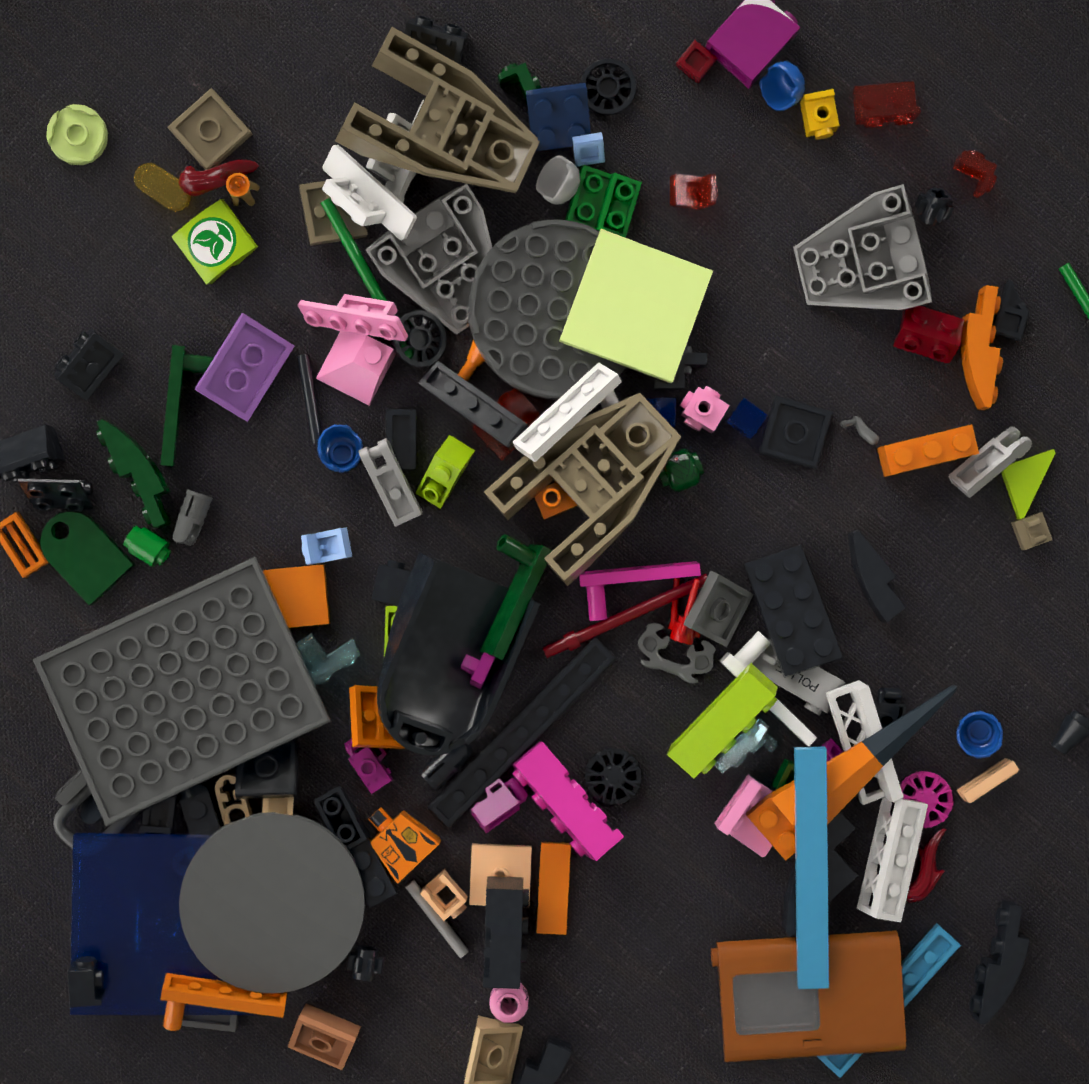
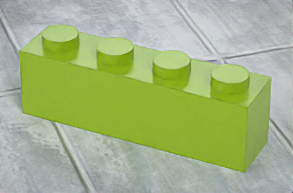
[667,663,778,778]

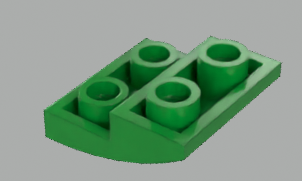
[565,165,642,238]

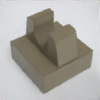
[1011,512,1052,550]

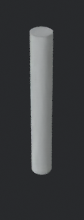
[405,880,469,958]

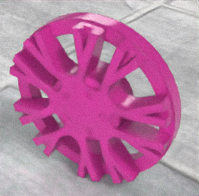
[900,771,953,828]

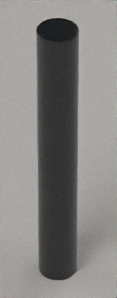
[297,354,322,445]

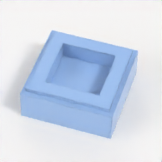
[572,132,605,167]

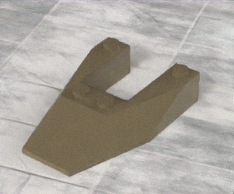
[335,27,540,193]
[484,393,681,586]

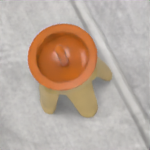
[226,173,259,206]

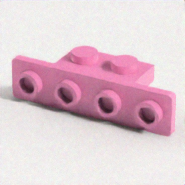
[298,294,408,341]

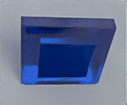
[646,398,676,428]
[726,398,768,439]

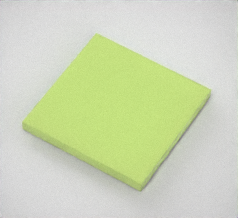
[559,229,713,384]

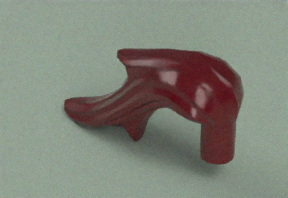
[178,160,259,196]
[906,829,947,903]

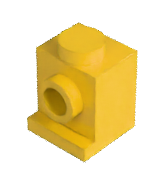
[800,89,840,139]

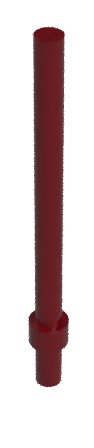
[543,573,707,658]

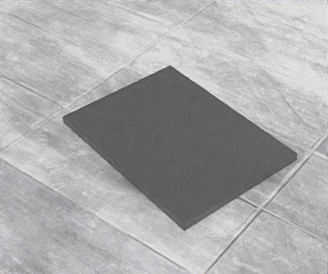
[33,557,331,827]

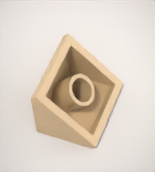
[464,1015,523,1084]

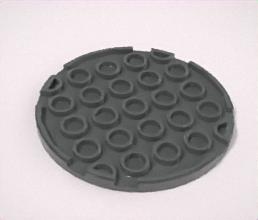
[468,220,626,400]
[179,812,365,994]

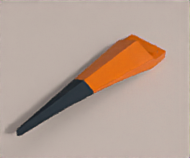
[746,685,957,860]

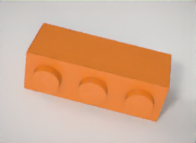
[877,424,979,477]

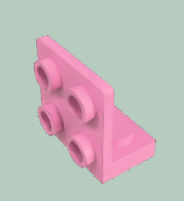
[714,774,773,857]

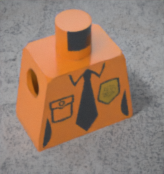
[368,807,441,884]

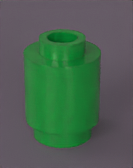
[123,526,171,567]

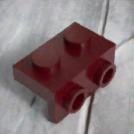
[893,306,964,363]

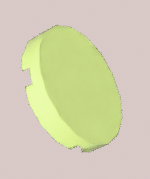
[46,104,108,165]

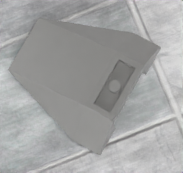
[366,183,492,335]
[793,184,932,310]

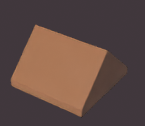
[288,1003,361,1070]

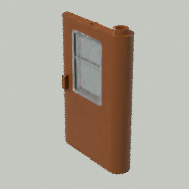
[711,930,906,1062]

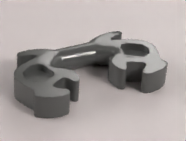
[638,623,716,683]

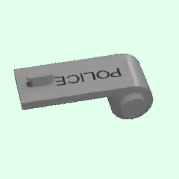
[752,637,846,716]

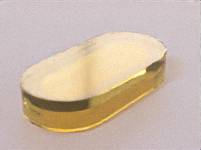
[134,163,191,211]

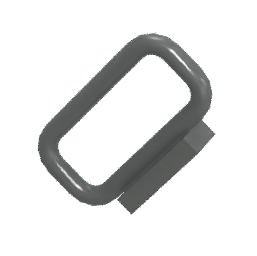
[53,769,141,855]

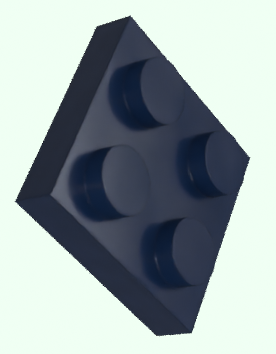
[526,83,591,151]

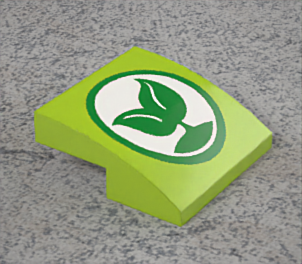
[172,199,258,285]

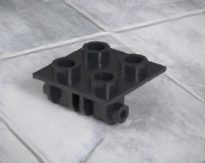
[18,479,93,512]

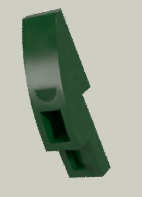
[96,419,171,529]

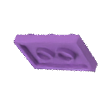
[194,313,294,422]

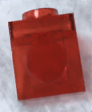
[953,150,997,198]
[670,174,718,210]

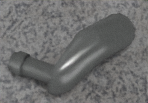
[840,416,879,445]

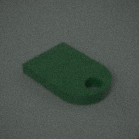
[40,512,135,606]

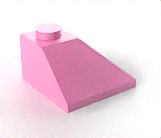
[316,331,396,406]

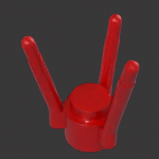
[668,578,701,645]

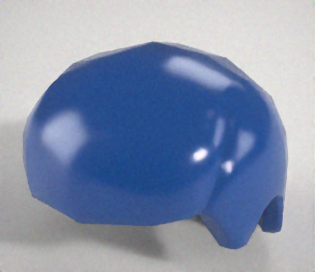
[760,61,805,111]
[317,424,363,473]
[956,711,1003,758]

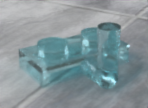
[714,719,779,773]

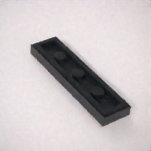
[419,360,529,451]

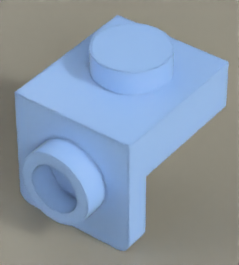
[301,527,352,565]

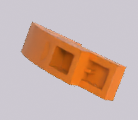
[961,285,1003,410]

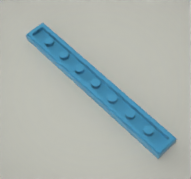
[794,747,829,989]

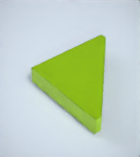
[1001,449,1055,519]

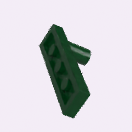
[161,345,214,467]
[480,534,552,660]

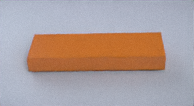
[536,842,571,935]

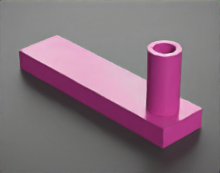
[579,561,701,621]

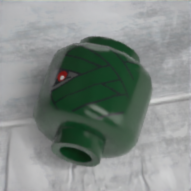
[659,448,704,492]

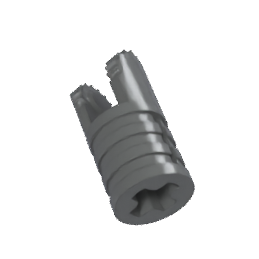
[172,489,213,546]

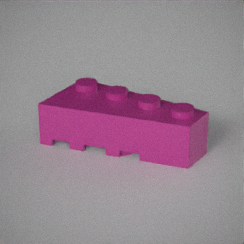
[512,742,624,861]

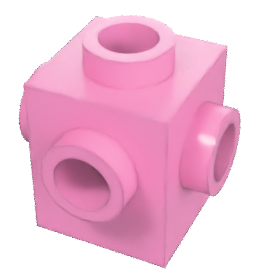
[680,386,730,433]

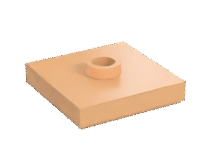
[469,843,532,908]

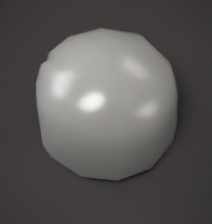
[536,155,580,205]

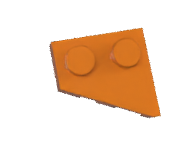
[349,685,405,749]

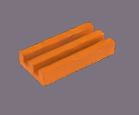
[0,512,49,578]

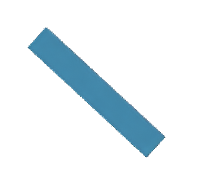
[817,923,961,1078]

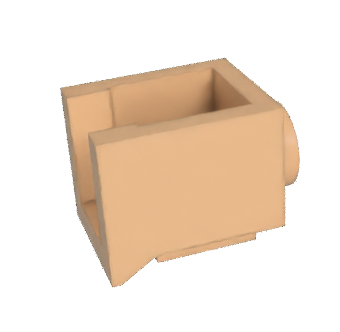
[420,869,468,921]

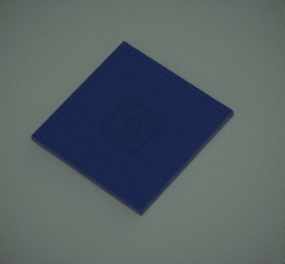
[70,833,255,1015]

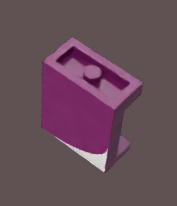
[705,0,800,89]

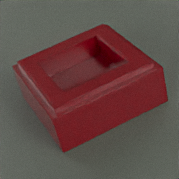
[675,40,718,84]

